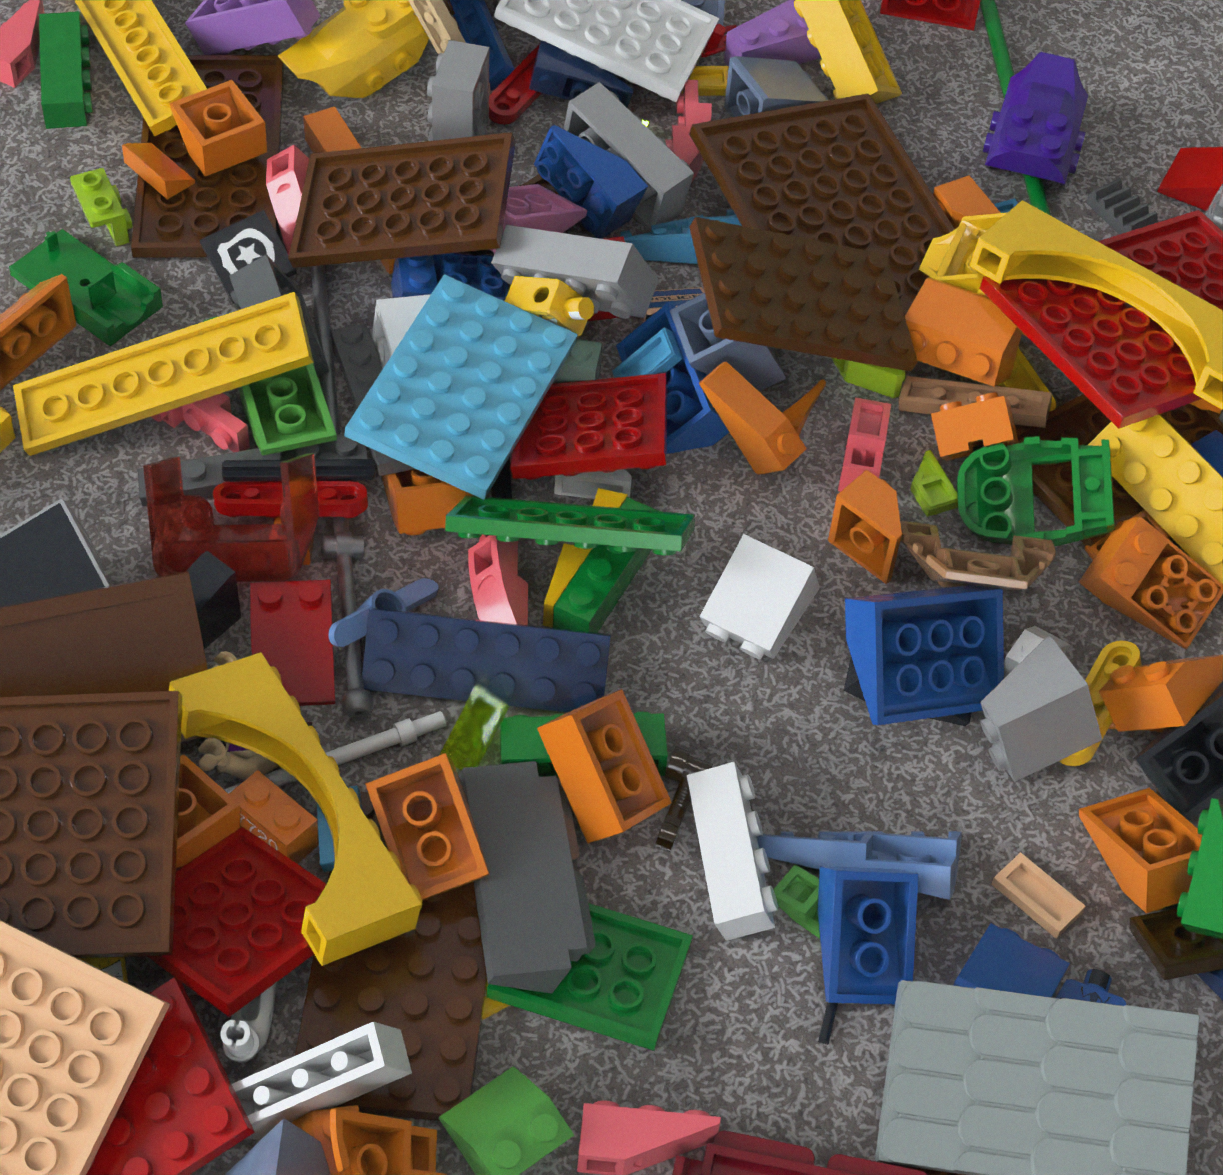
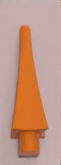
[782,379,826,435]

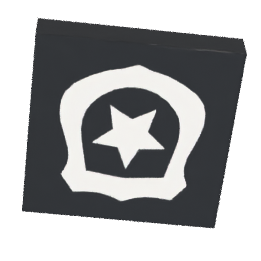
[199,210,297,304]

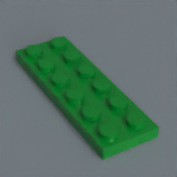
[445,495,695,556]

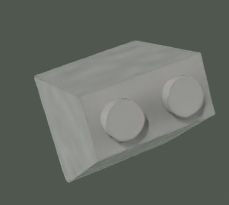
[980,636,1102,782]

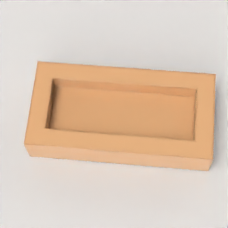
[991,852,1086,939]

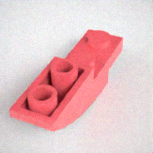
[665,80,712,183]
[151,393,250,452]
[468,534,528,625]

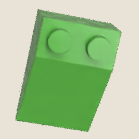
[239,363,337,456]

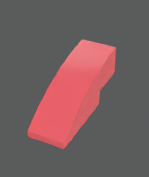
[838,397,891,492]

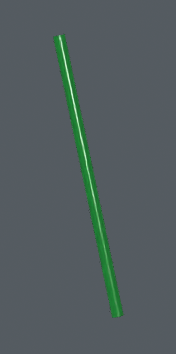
[980,0,1051,216]

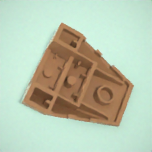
[900,521,1056,591]

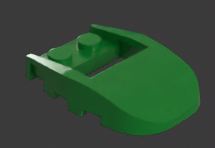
[957,436,1115,546]

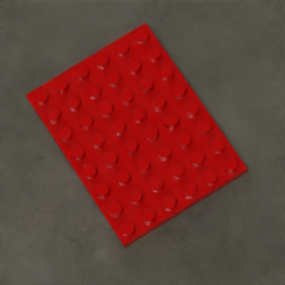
[979,210,1223,429]

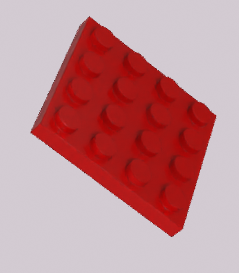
[510,373,667,480]
[147,827,327,1017]
[86,977,255,1175]

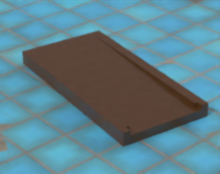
[0,571,208,742]

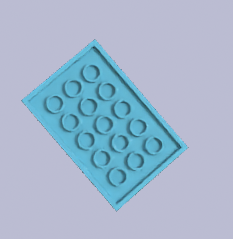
[344,274,578,500]

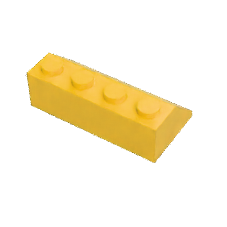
[794,0,902,104]

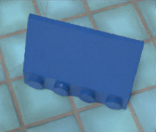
[845,585,1004,725]

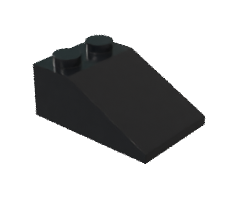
[1134,682,1223,821]

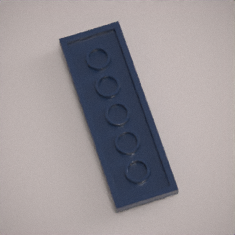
[362,608,611,712]

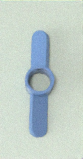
[328,578,438,647]

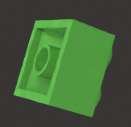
[438,1066,574,1175]

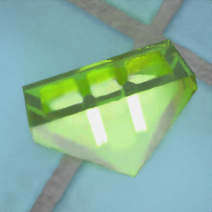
[439,684,510,771]

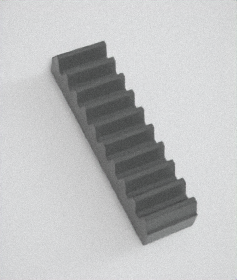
[1086,178,1164,234]

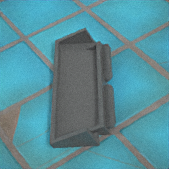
[458,761,595,994]

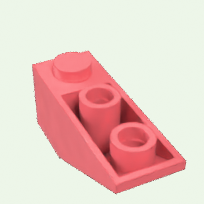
[0,0,45,88]
[266,145,309,255]
[577,1100,721,1175]

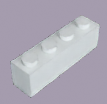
[687,762,778,940]
[232,1022,412,1140]

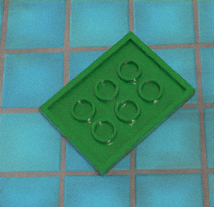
[486,903,693,1051]

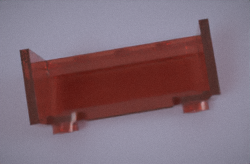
[143,453,319,582]

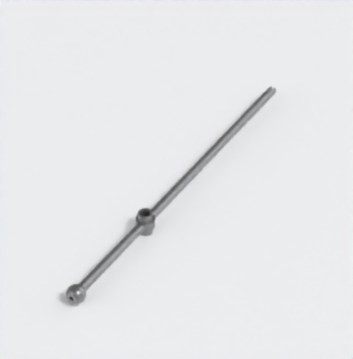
[311,265,374,719]

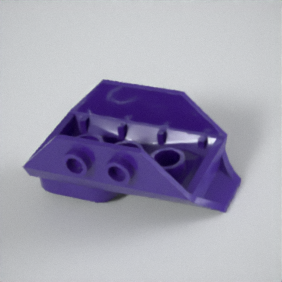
[983,52,1088,186]

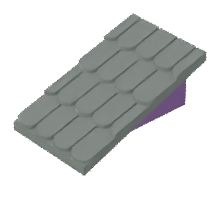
[875,980,1200,1175]

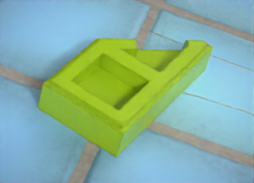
[910,450,958,517]

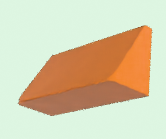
[122,143,195,200]

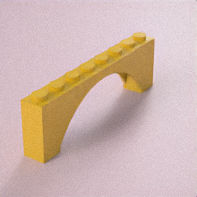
[969,200,1223,410]
[169,652,422,966]

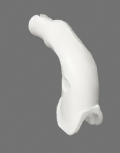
[220,982,277,1063]

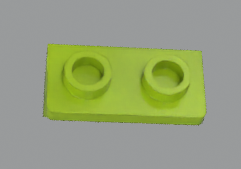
[70,168,133,246]

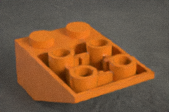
[1079,516,1223,649]

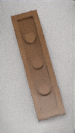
[899,376,1052,428]

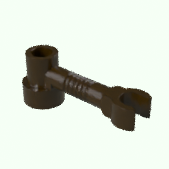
[655,746,713,852]

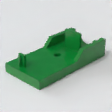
[9,229,163,347]

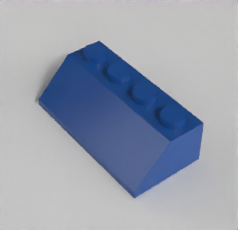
[616,302,729,454]

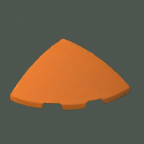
[330,1108,447,1175]

